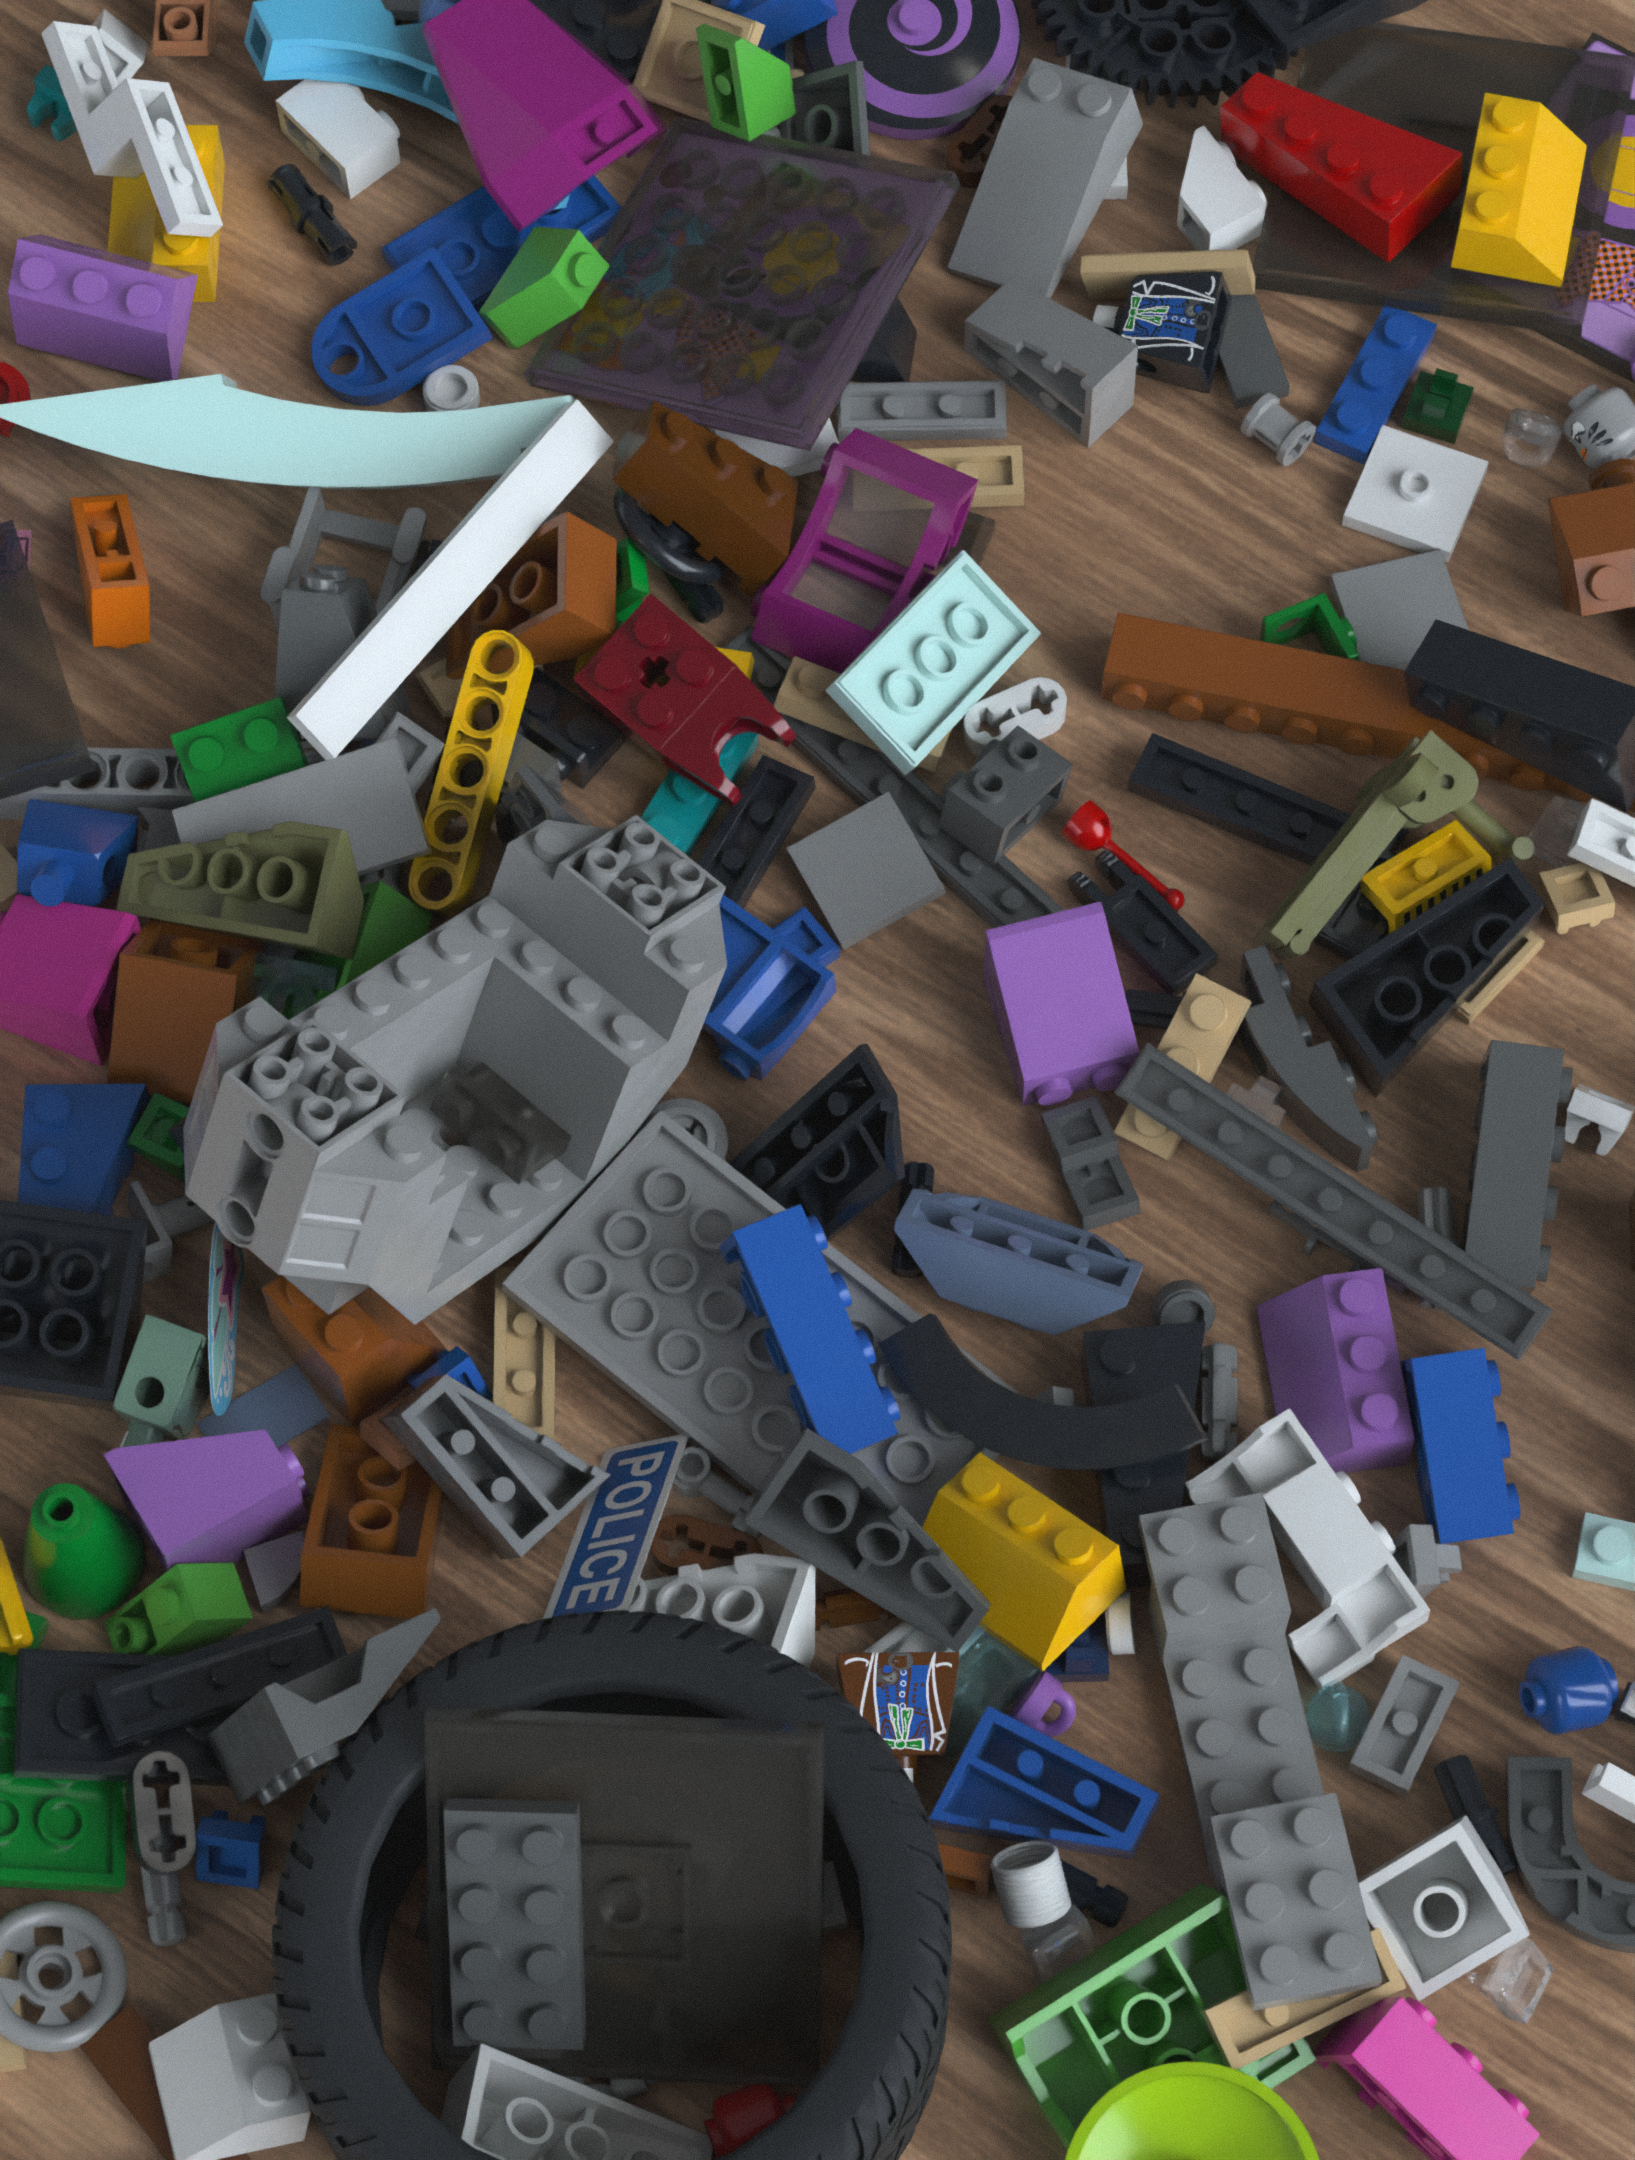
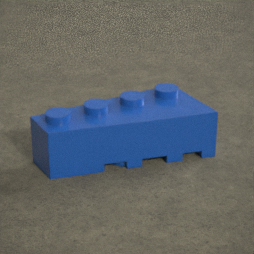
[718,1204,900,1454]

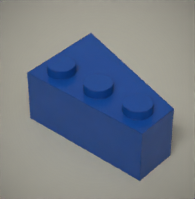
[18,1084,151,1216]
[1400,1348,1520,1544]
[929,1705,1160,1860]

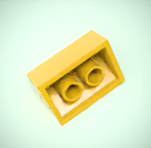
[1451,92,1587,287]
[107,125,225,302]
[922,1452,1127,1671]

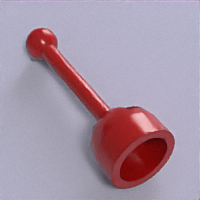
[1061,800,1185,911]

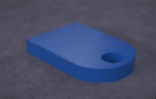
[311,246,493,406]

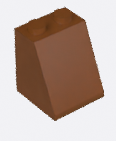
[107,920,267,1108]
[262,1275,448,1427]

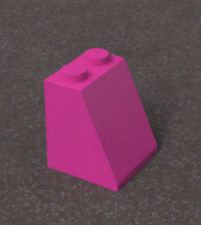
[0,894,141,1066]

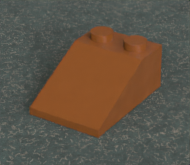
[446,511,617,680]
[300,1424,445,1619]

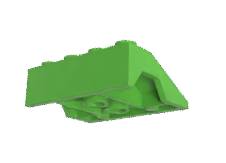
[987,1883,1317,2150]

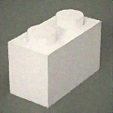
[276,79,401,200]

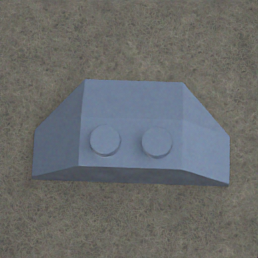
[894,1188,1143,1336]

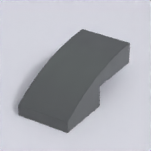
[1041,1096,1140,1231]

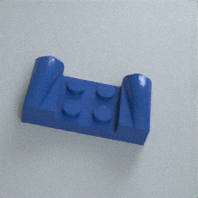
[702,894,837,1081]

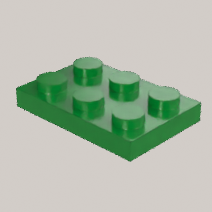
[170,694,309,803]

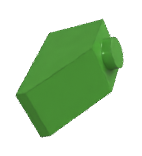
[696,24,796,142]
[478,226,610,349]

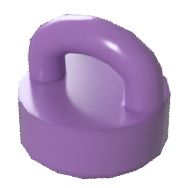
[1008,1670,1076,1738]

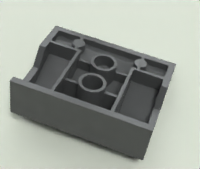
[206,1608,441,1806]

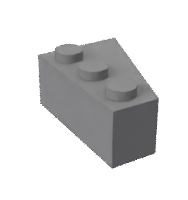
[964,278,1138,448]

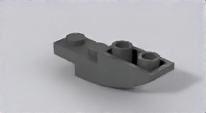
[1238,945,1378,1172]

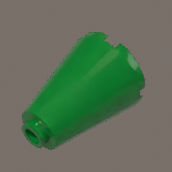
[21,1483,145,1620]

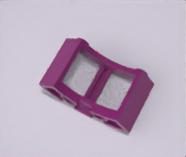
[750,428,979,674]

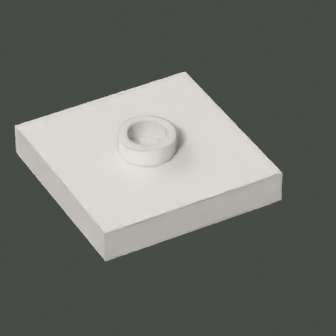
[1342,425,1489,563]

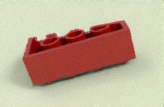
[1220,72,1463,263]

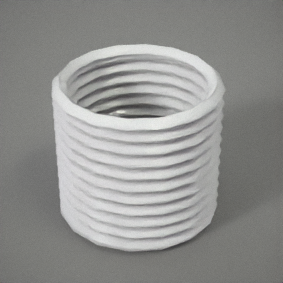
[990,1841,1071,1928]

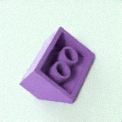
[8,234,198,382]
[1256,1268,1415,1474]

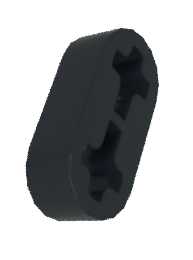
[128,1751,196,1876]

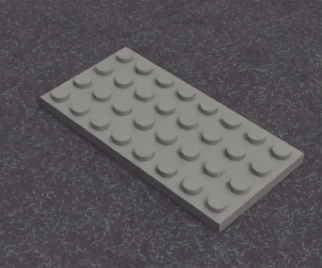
[502,1110,1019,1527]

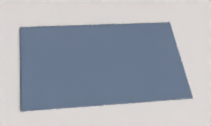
[196,1364,330,1447]

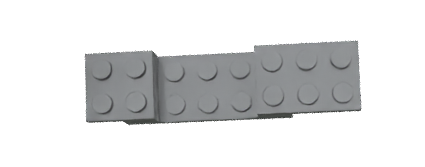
[1138,1492,1382,2011]

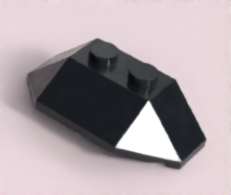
[728,1044,905,1241]

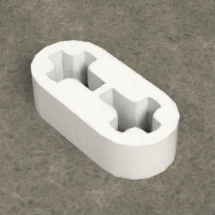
[963,677,1067,756]

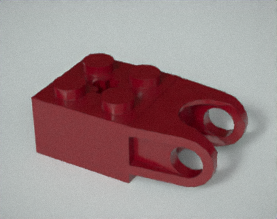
[573,593,796,807]

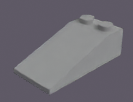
[947,58,1143,299]

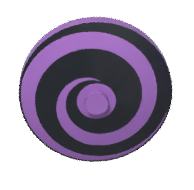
[804,0,1022,140]

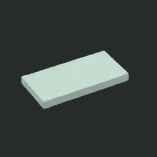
[825,550,1041,775]

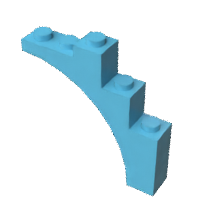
[244,0,570,210]

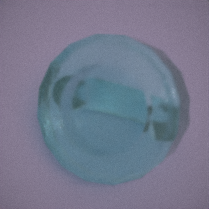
[1306,1682,1370,1752]

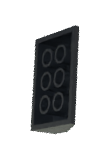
[0,1200,148,1411]

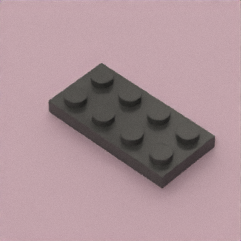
[444,1798,586,2050]

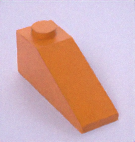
[70,494,151,649]

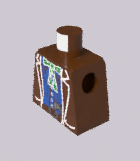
[835,1652,959,1792]

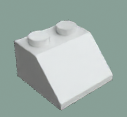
[1358,1814,1530,2001]
[148,1993,311,2160]

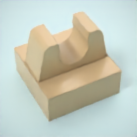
[1538,862,1615,934]

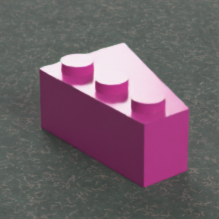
[1313,1996,1540,2160]

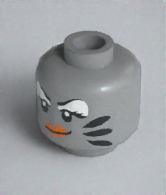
[1563,384,1635,468]

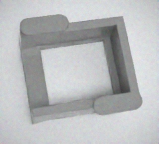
[260,487,427,630]

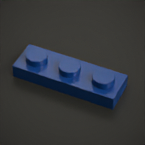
[1314,303,1437,465]

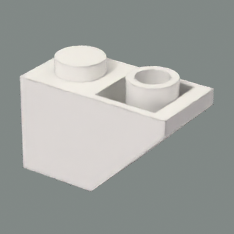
[1177,125,1267,251]

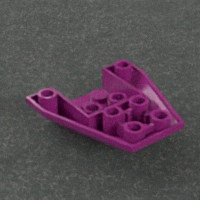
[421,0,669,232]

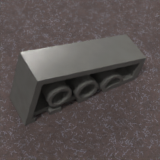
[1461,1040,1573,1295]

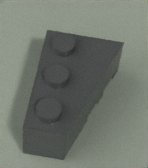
[382,1374,610,1560]

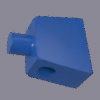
[17,799,138,907]

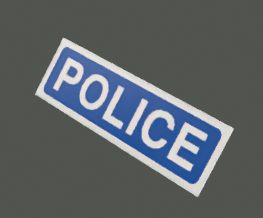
[543,1434,688,1619]

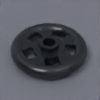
[614,487,728,585]

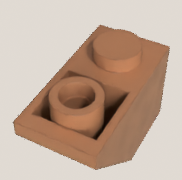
[152,0,220,56]

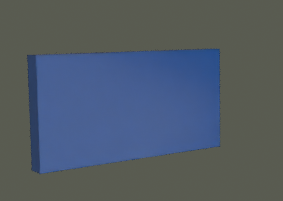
[382,176,626,312]

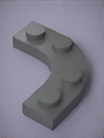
[1505,1756,1635,1953]

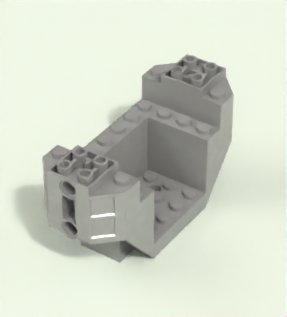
[183,815,727,1325]

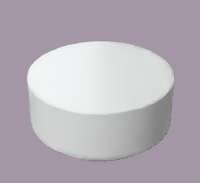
[423,365,480,412]
[1105,1591,1135,1655]

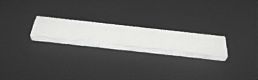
[286,399,614,760]

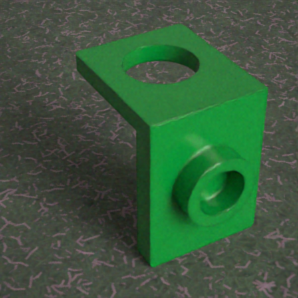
[1259,592,1359,661]

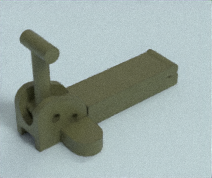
[1254,730,1535,960]

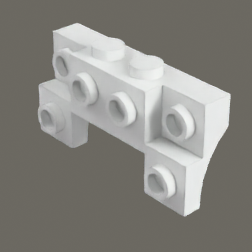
[1184,1408,1430,1693]

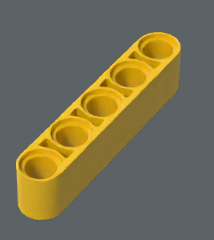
[408,630,534,917]

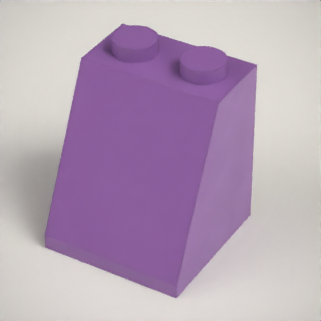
[983,901,1139,1106]
[103,1429,311,1572]

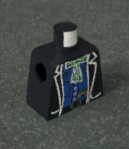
[1093,271,1232,393]

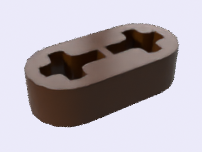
[947,95,1013,188]
[650,1514,764,1576]

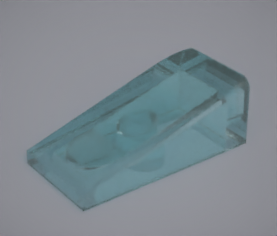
[944,1631,1041,1761]

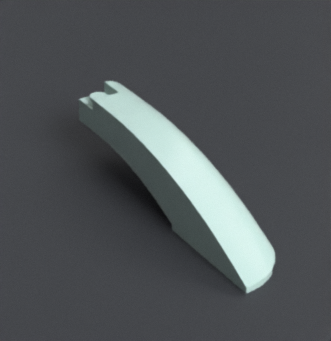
[0,374,575,490]

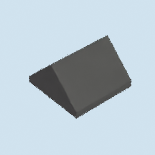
[780,60,871,193]

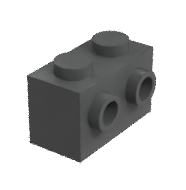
[938,726,1073,865]

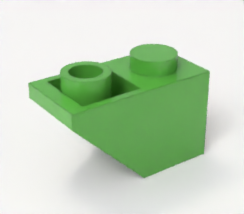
[104,1562,253,1656]

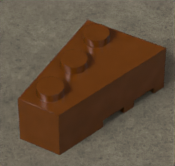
[612,400,799,597]

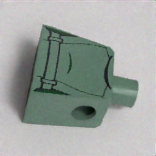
[113,1314,210,1448]

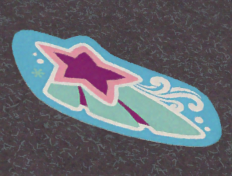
[208,1222,244,1416]

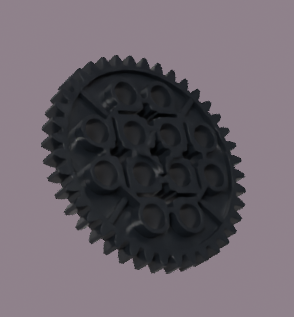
[1031,0,1299,108]

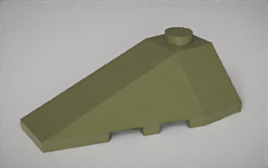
[116,821,364,960]

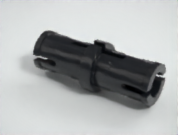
[267,164,357,265]

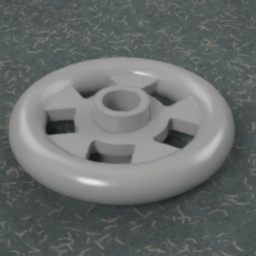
[0,1901,128,2053]

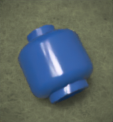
[1519,1646,1619,1735]

